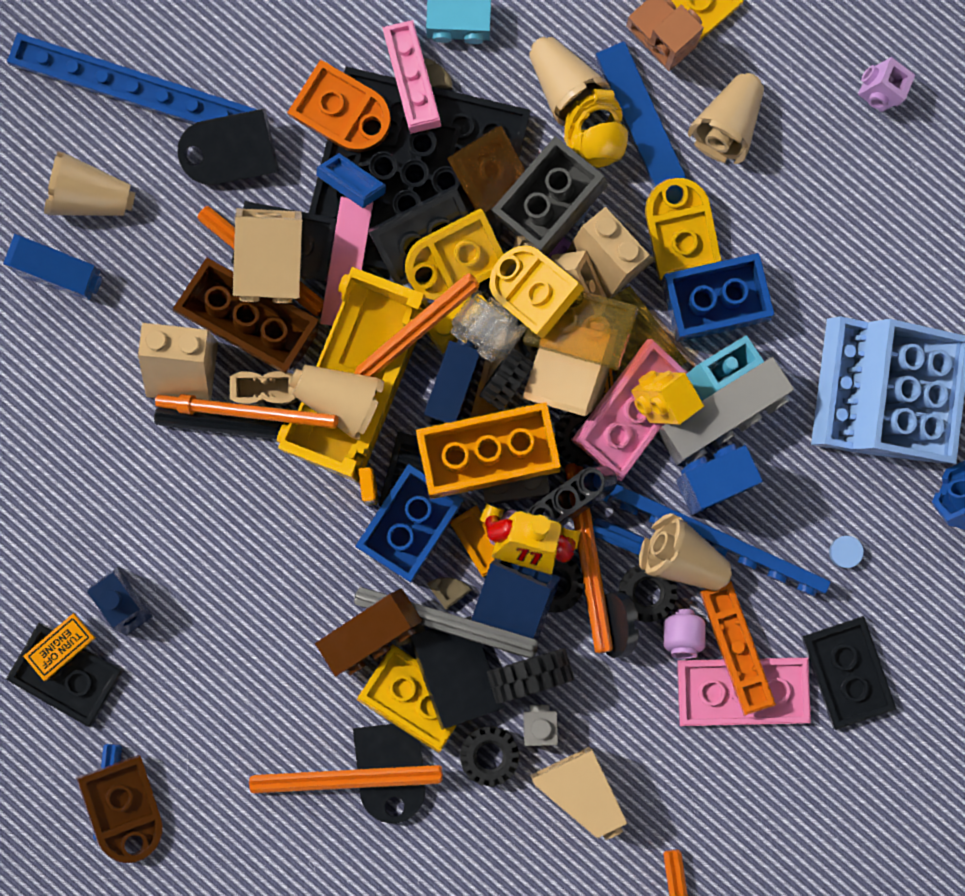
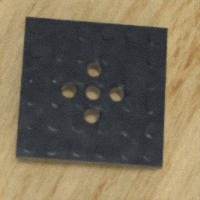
[309,66,531,295]

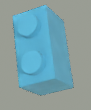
[426,0,491,44]
[686,335,764,401]

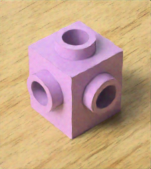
[858,57,915,112]

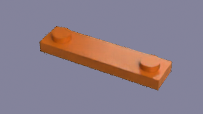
[700,581,776,716]

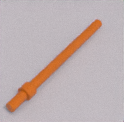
[155,394,338,428]

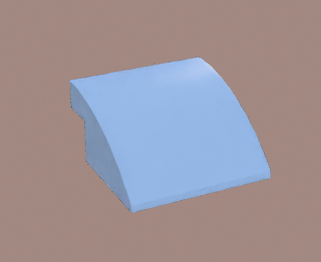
[811,316,965,464]

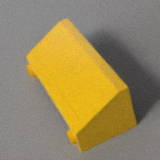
[277,267,430,484]

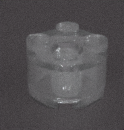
[450,290,528,362]

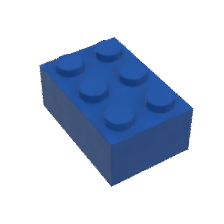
[661,253,775,343]
[676,443,763,516]
[355,464,464,583]

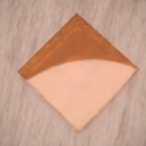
[447,126,525,213]

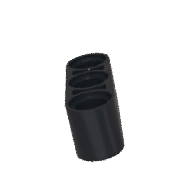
[528,466,617,527]

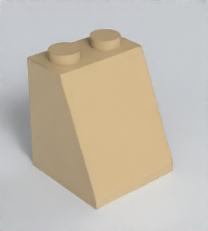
[566,206,654,300]
[233,208,302,303]
[523,312,618,416]
[138,323,218,401]
[531,747,627,840]

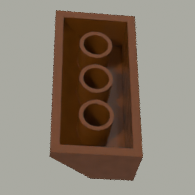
[173,257,319,374]

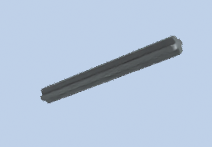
[354,587,538,658]

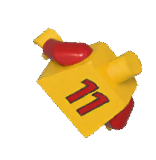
[480,503,581,575]

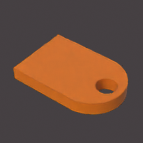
[287,59,391,152]

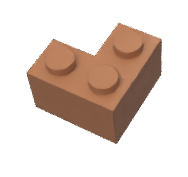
[626,0,704,71]

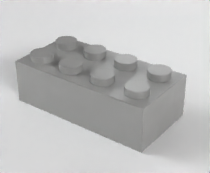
[657,356,794,465]

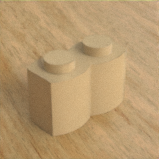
[230,371,299,406]

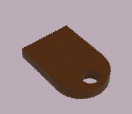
[76,755,162,863]

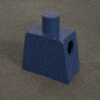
[87,567,153,636]

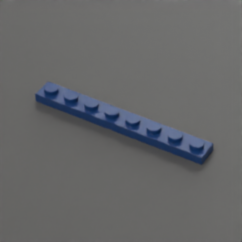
[7,32,257,124]
[593,474,831,597]

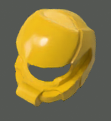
[564,89,628,168]

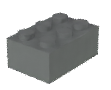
[492,136,608,256]

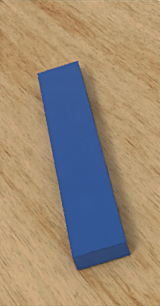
[595,41,687,204]

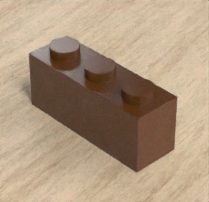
[315,588,422,677]

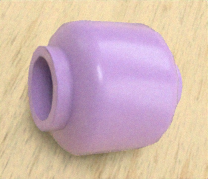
[663,609,706,659]

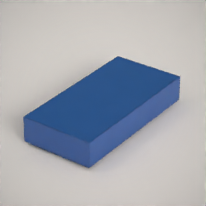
[316,153,386,208]

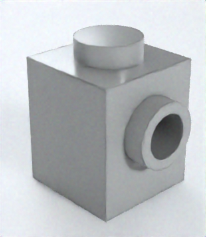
[523,705,558,746]

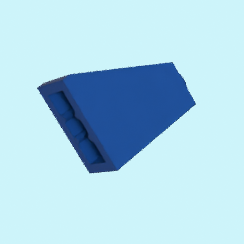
[3,234,102,301]

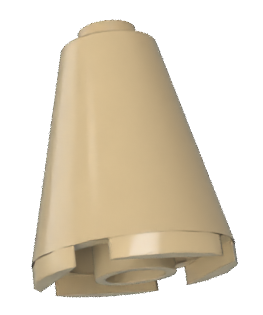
[529,37,610,126]
[688,73,764,164]
[44,151,136,216]
[289,365,384,440]
[639,513,732,591]

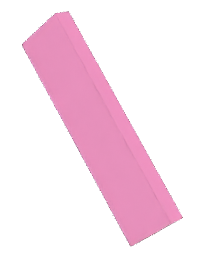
[383,20,441,134]
[320,196,374,326]

